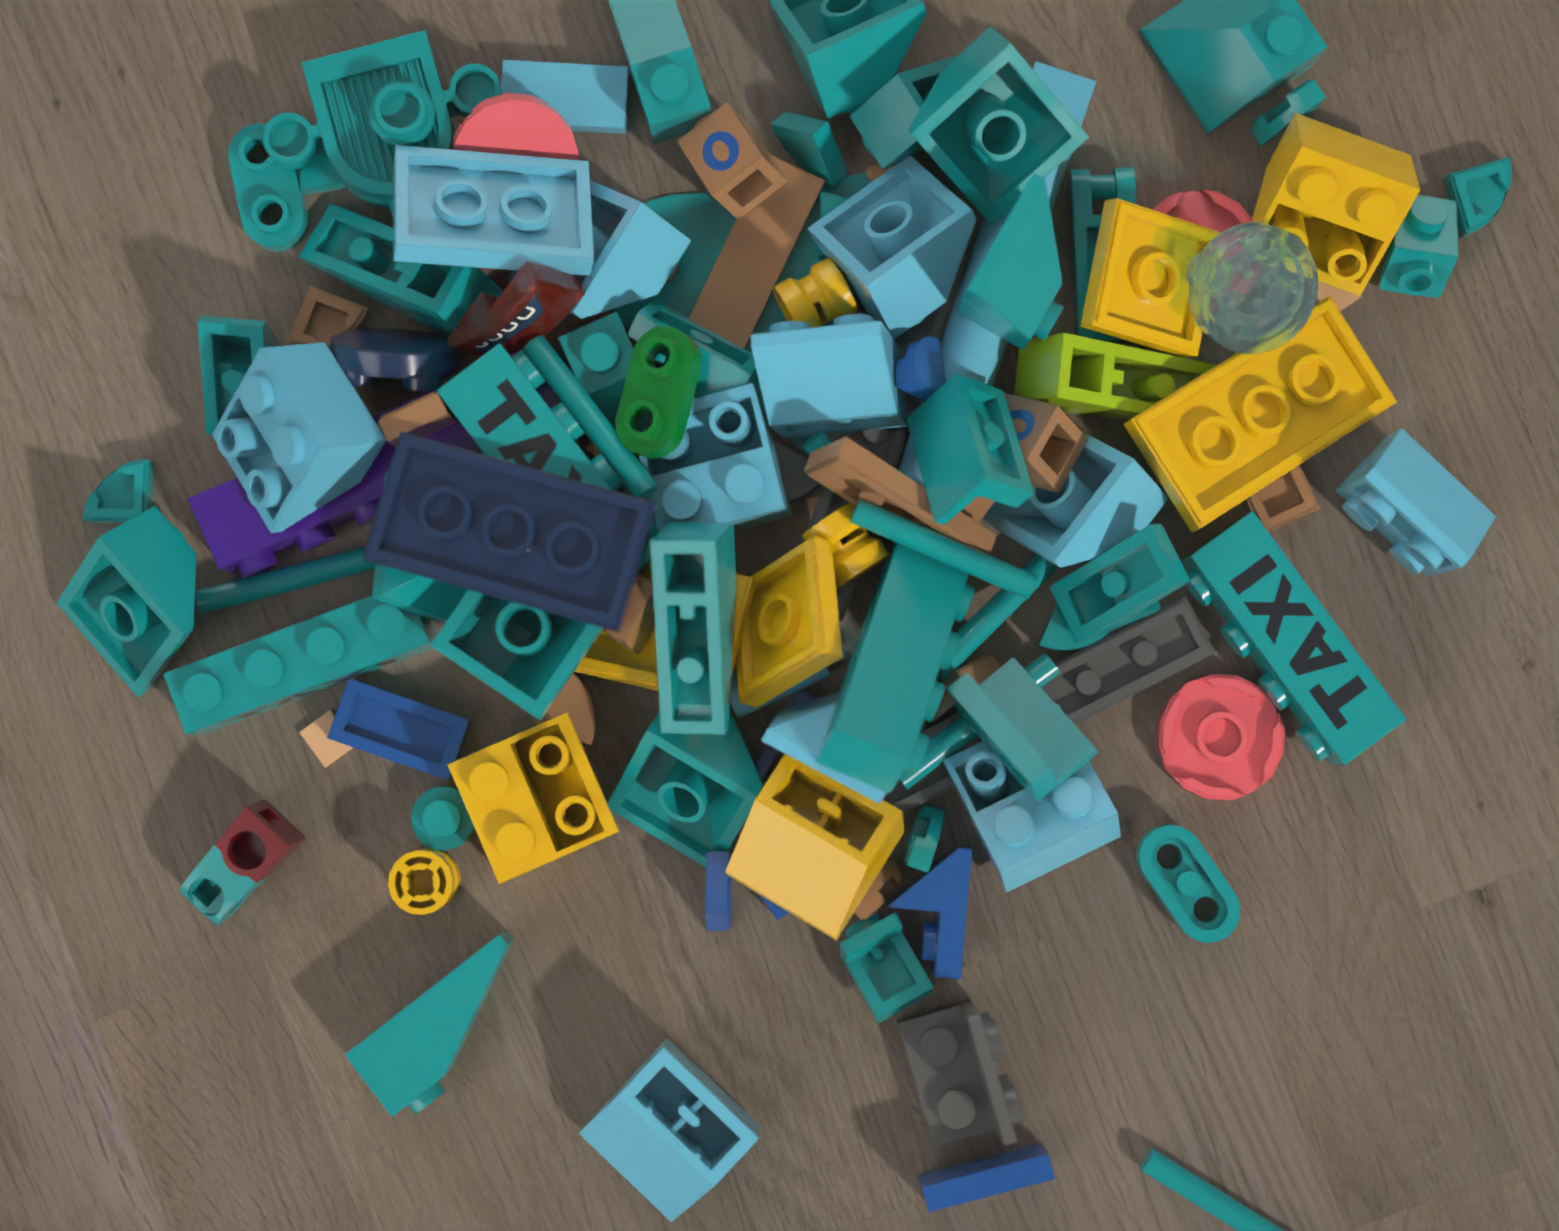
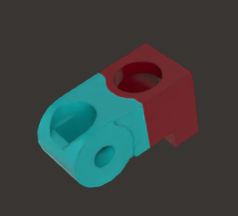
[179,799,306,927]

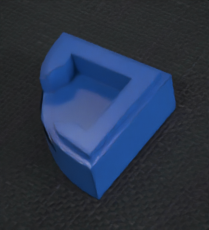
[895,336,946,401]
[705,851,732,931]

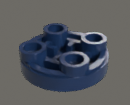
[330,329,460,391]

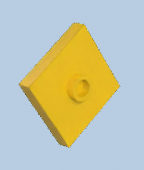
[1080,198,1222,358]
[736,535,843,708]

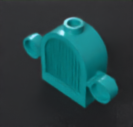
[263,30,502,217]

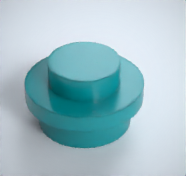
[369,81,435,146]
[411,786,474,851]

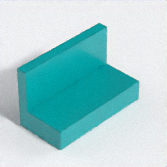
[906,373,1034,525]
[947,657,1098,803]

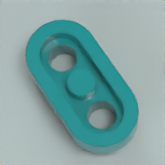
[228,123,309,252]
[1136,824,1240,943]

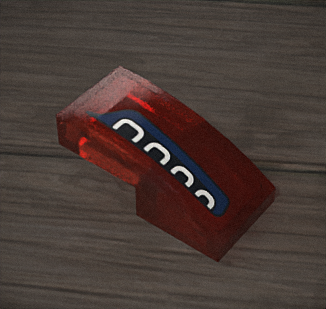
[447,261,585,356]

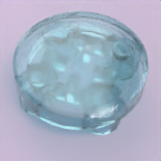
[1186,222,1318,354]

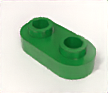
[615,326,702,459]

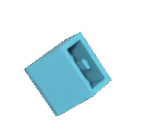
[751,314,907,439]
[212,342,386,533]
[638,383,793,531]
[1335,428,1496,577]
[943,704,1121,893]
[578,1038,760,1223]

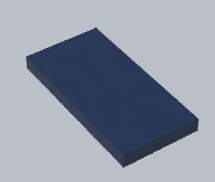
[362,432,658,633]

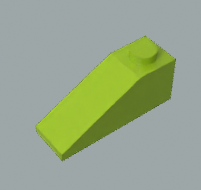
[1014,333,1217,420]

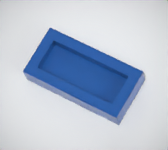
[327,678,471,781]
[918,1143,1055,1212]

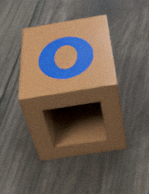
[677,102,788,220]
[1004,393,1088,493]

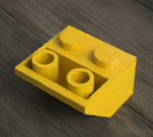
[1244,113,1421,296]
[448,712,620,884]
[725,754,904,941]

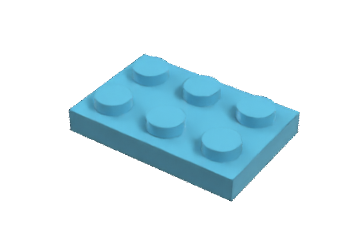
[393,145,594,276]

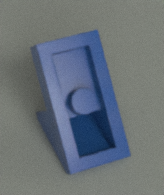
[886,845,972,980]

